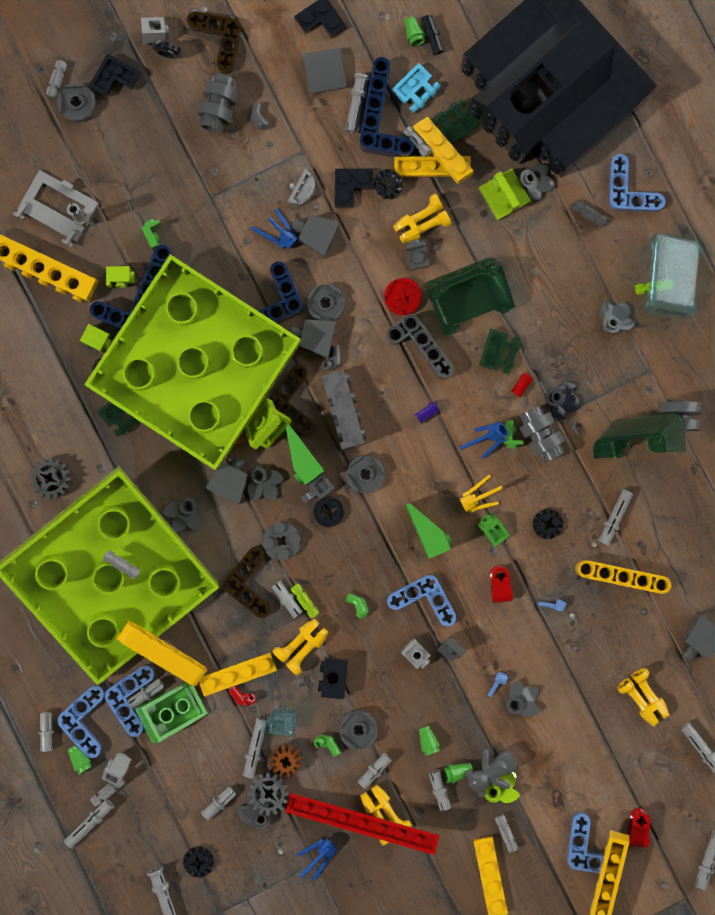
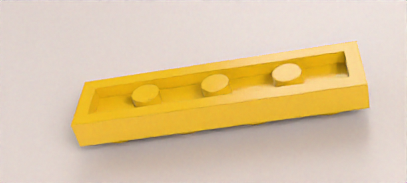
[412,117,474,184]
[394,156,471,177]
[199,652,277,697]
[473,836,508,915]

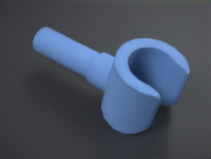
[538,599,566,611]
[488,672,508,697]

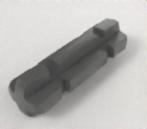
[572,200,607,227]

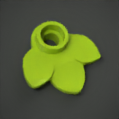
[485,772,520,803]

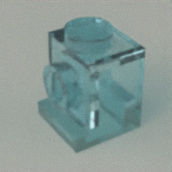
[267,709,297,736]

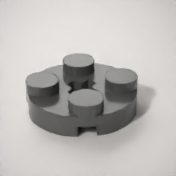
[57,83,96,122]
[307,284,345,321]
[347,456,385,493]
[262,522,301,560]
[340,710,378,749]

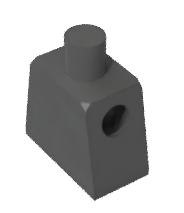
[292,215,340,259]
[291,320,336,359]
[206,456,249,504]
[682,613,715,662]

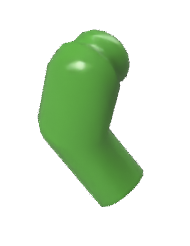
[345,593,369,619]
[314,735,341,757]

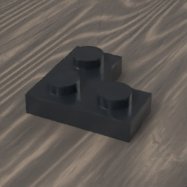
[294,0,347,39]
[89,54,141,97]
[335,169,373,208]

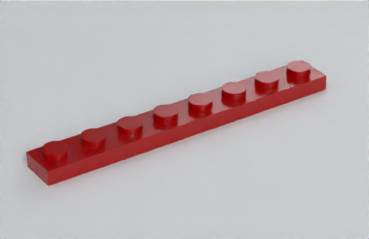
[285,793,440,855]

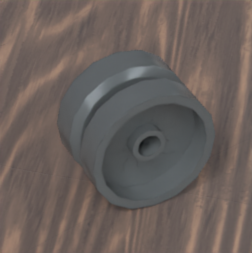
[658,401,702,432]

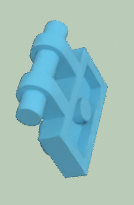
[392,63,441,113]

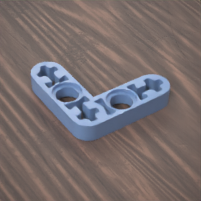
[609,154,665,212]
[387,575,456,627]
[105,665,155,737]
[58,685,105,758]
[567,812,624,873]

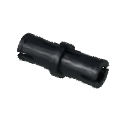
[421,14,444,55]

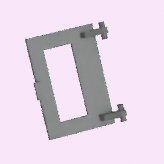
[13,170,99,247]

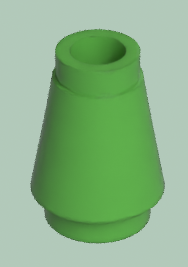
[404,16,425,47]
[419,726,440,756]
[67,745,93,775]
[443,763,473,784]

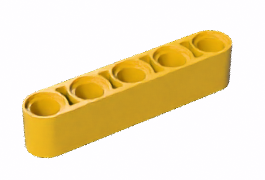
[575,560,671,594]
[117,621,207,686]

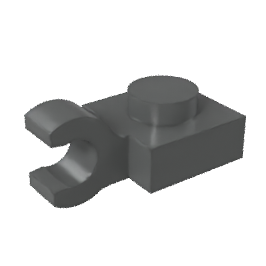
[301,473,335,504]

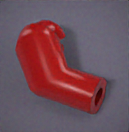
[228,686,256,706]

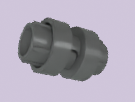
[197,73,239,133]
[519,405,565,463]

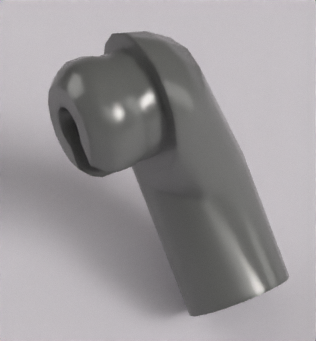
[251,102,269,130]
[322,346,341,372]

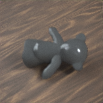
[465,748,519,797]

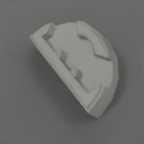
[287,168,315,205]

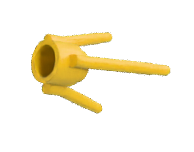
[459,475,503,513]

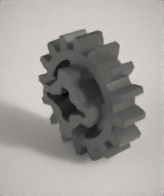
[29,457,72,499]
[246,773,289,817]

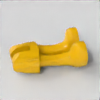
[393,194,452,243]
[272,619,329,676]
[617,668,670,727]
[360,785,412,846]

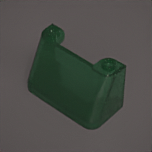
[424,257,515,335]
[593,413,686,459]

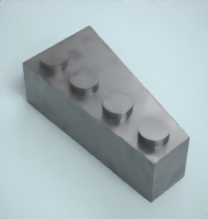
[321,370,367,451]

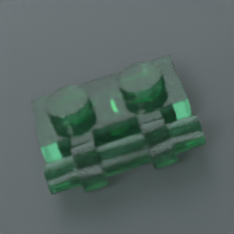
[431,99,481,145]
[479,329,521,375]
[97,402,140,437]

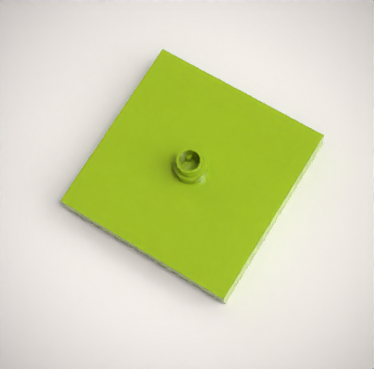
[84,254,302,471]
[0,466,219,685]

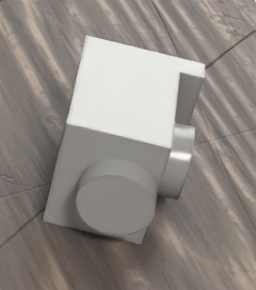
[141,17,169,46]
[400,638,431,669]
[102,753,131,787]

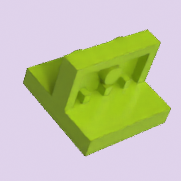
[479,169,531,221]
[244,398,292,449]

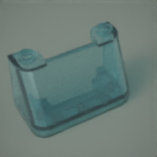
[643,233,702,318]

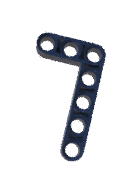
[360,57,414,158]
[89,245,174,329]
[258,261,303,324]

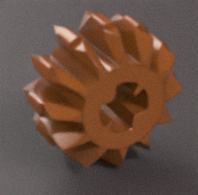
[270,744,302,778]

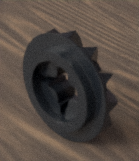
[152,40,182,59]
[373,169,403,200]
[313,497,344,527]
[533,509,564,539]
[183,846,214,878]

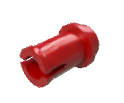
[511,373,533,398]

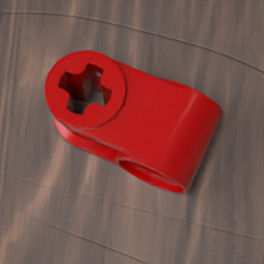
[490,565,513,603]
[627,808,651,848]

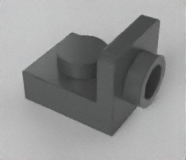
[406,240,430,271]
[438,635,466,662]

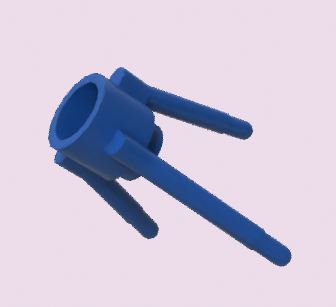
[251,208,299,250]
[460,422,508,459]
[297,838,337,880]

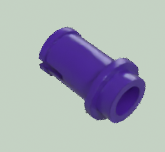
[415,402,440,424]

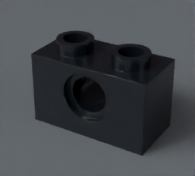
[318,656,348,699]

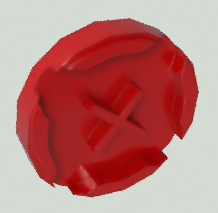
[384,278,422,316]

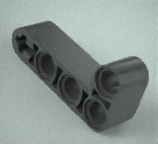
[387,315,454,380]

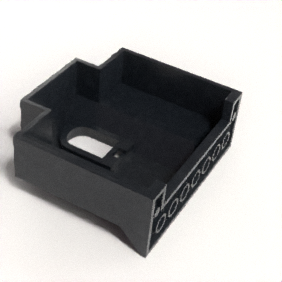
[461,0,658,177]

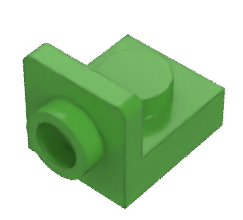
[141,219,162,252]
[502,421,524,449]
[477,513,510,547]

